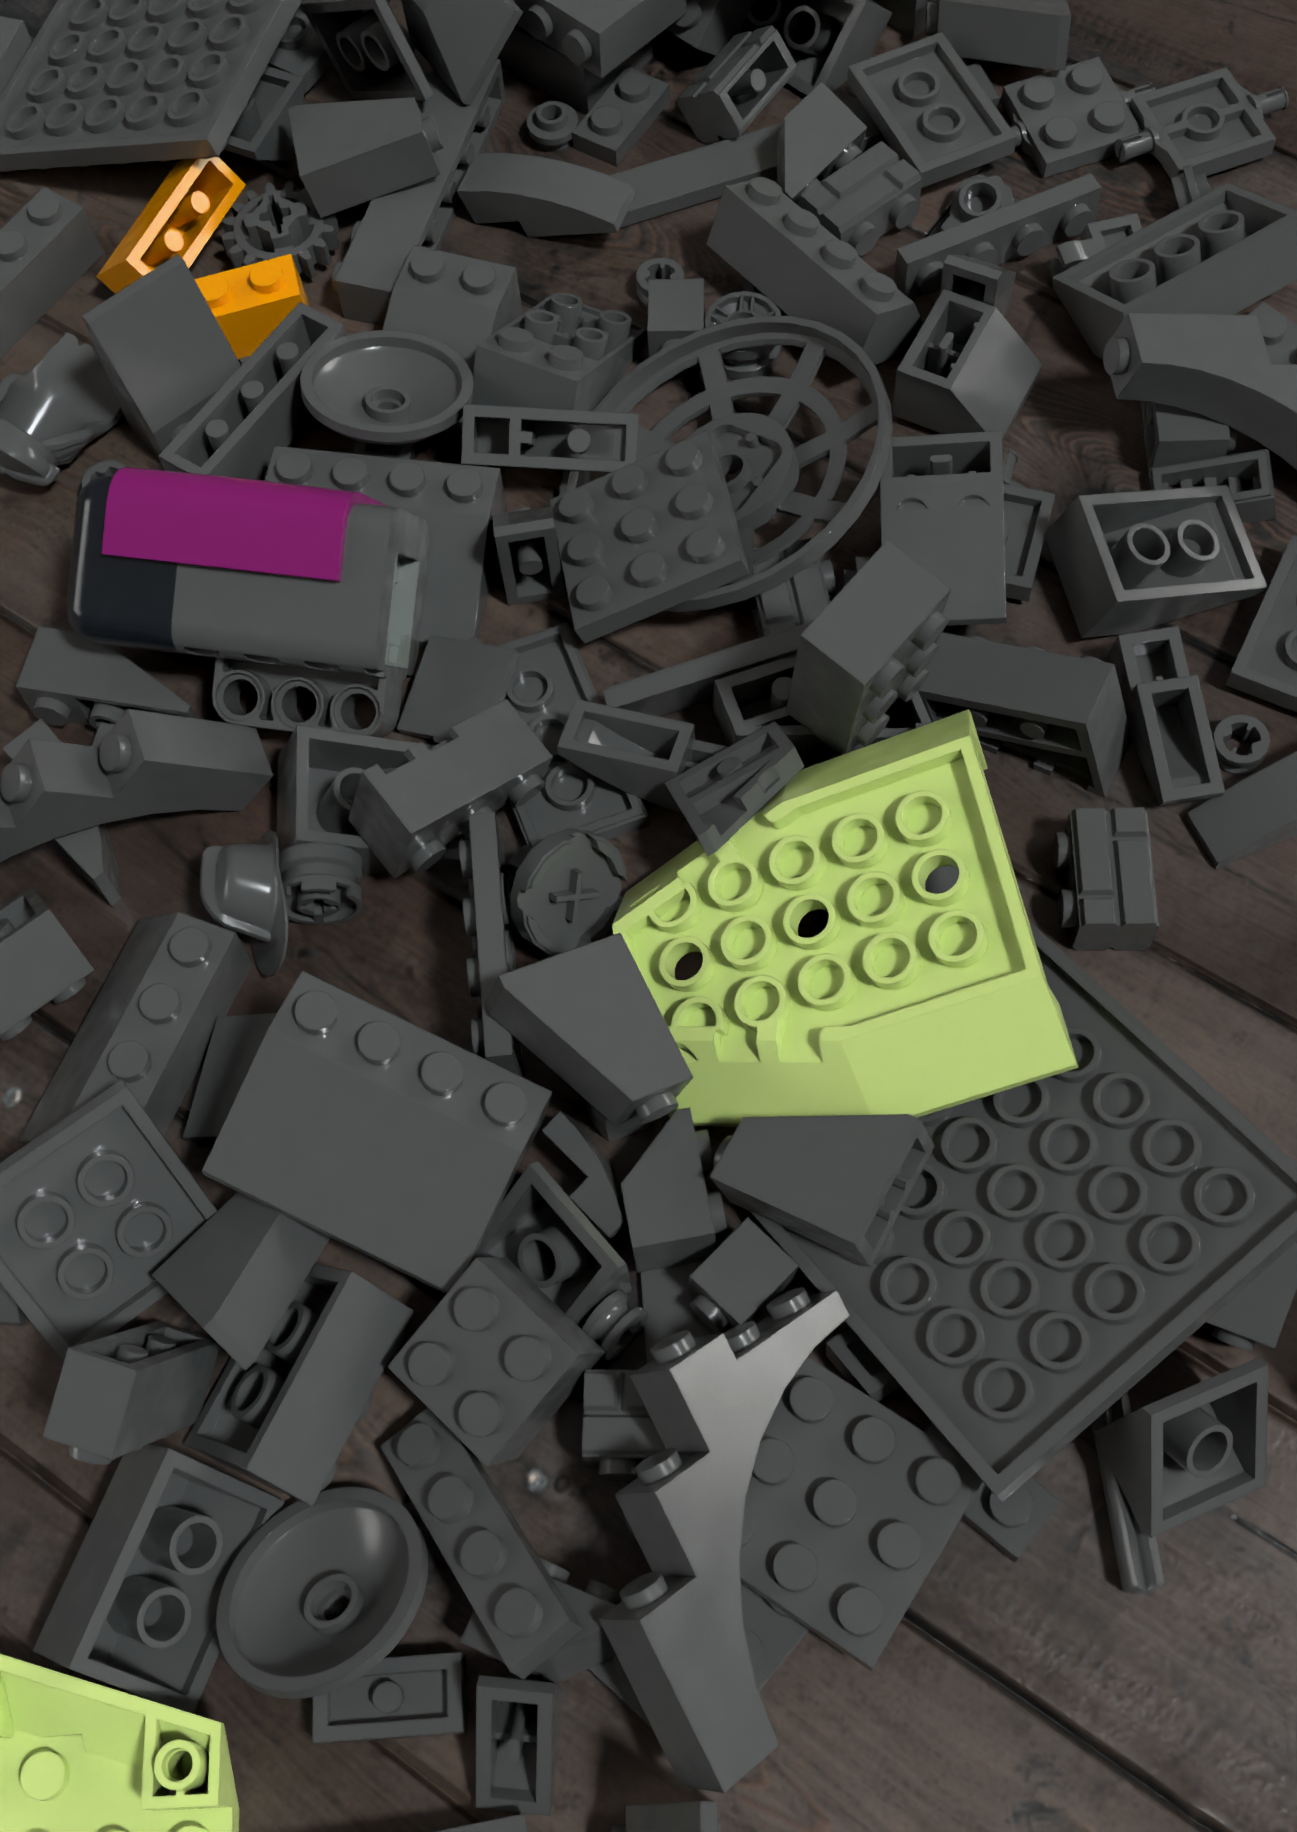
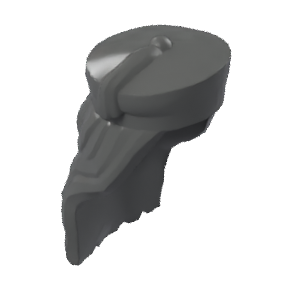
[0,332,124,487]

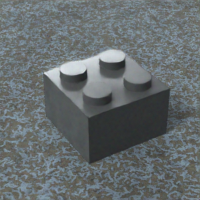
[387,1257,605,1467]

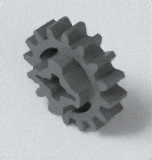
[221,181,340,278]

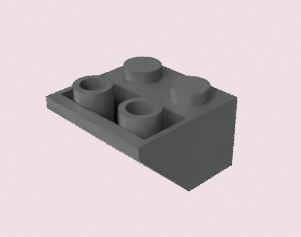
[893,289,1042,443]

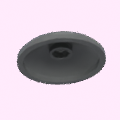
[300,330,474,445]
[216,1487,429,1699]

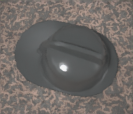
[200,830,288,977]

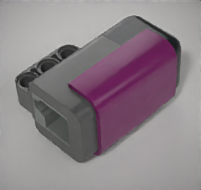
[67,467,430,738]

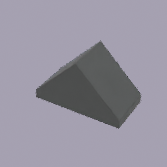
[476,1675,565,1816]

